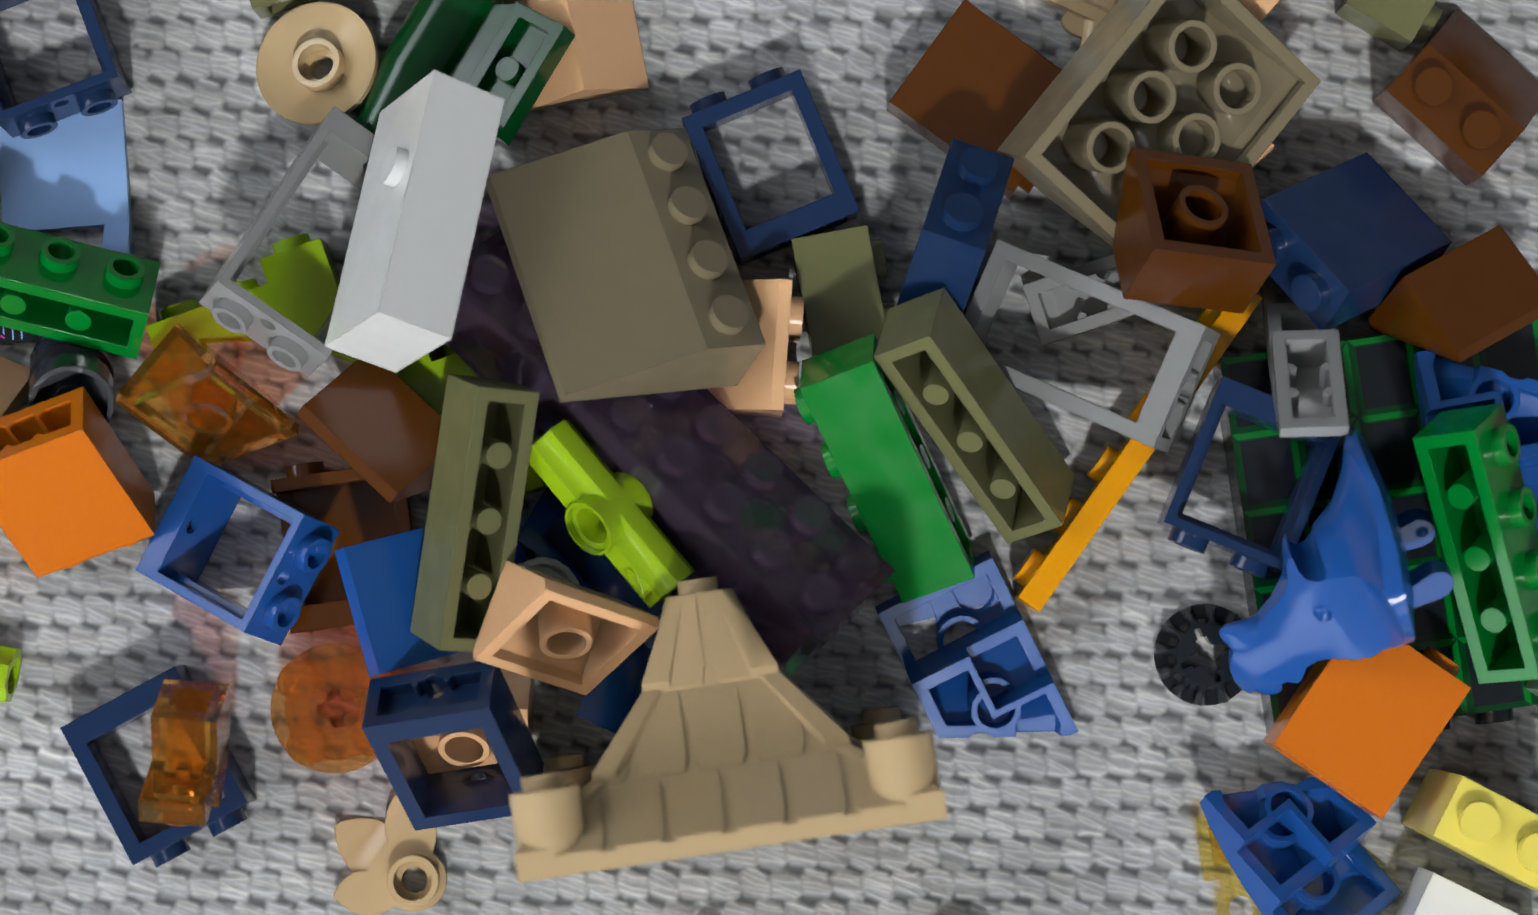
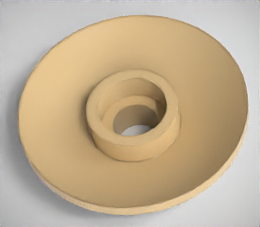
[256,2,378,126]

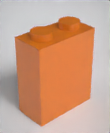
[0,387,155,578]
[1262,644,1471,819]

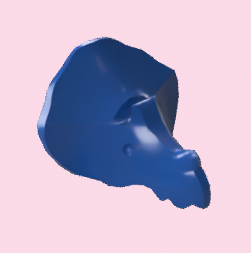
[1219,428,1454,695]

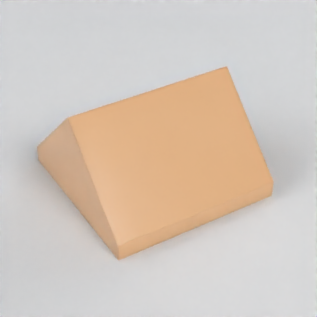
[504,0,649,111]
[473,560,659,696]

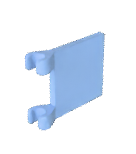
[0,99,135,256]

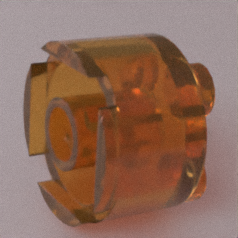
[270,642,400,773]

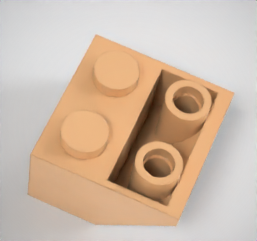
[705,279,804,418]

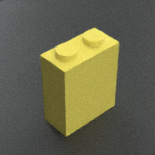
[1401,767,1538,891]

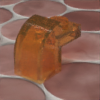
[138,679,230,827]

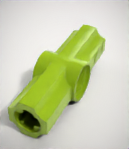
[529,419,695,608]

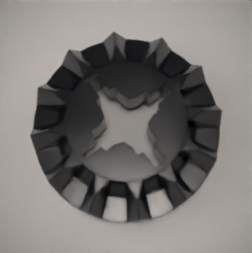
[1154,604,1243,706]

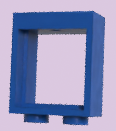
[136,455,340,646]

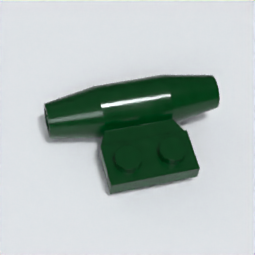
[356,0,575,146]

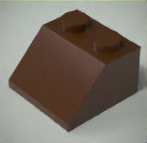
[1372,8,1538,186]
[1112,147,1276,314]

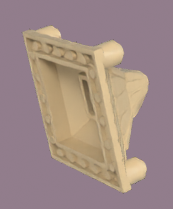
[508,576,948,883]

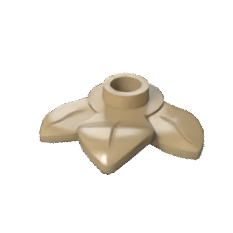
[333,795,447,915]

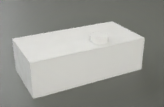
[324,70,505,373]

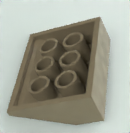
[997,0,1321,247]
[486,128,766,403]

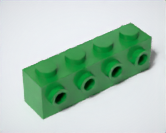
[0,221,161,359]
[794,333,975,603]
[1412,403,1538,684]

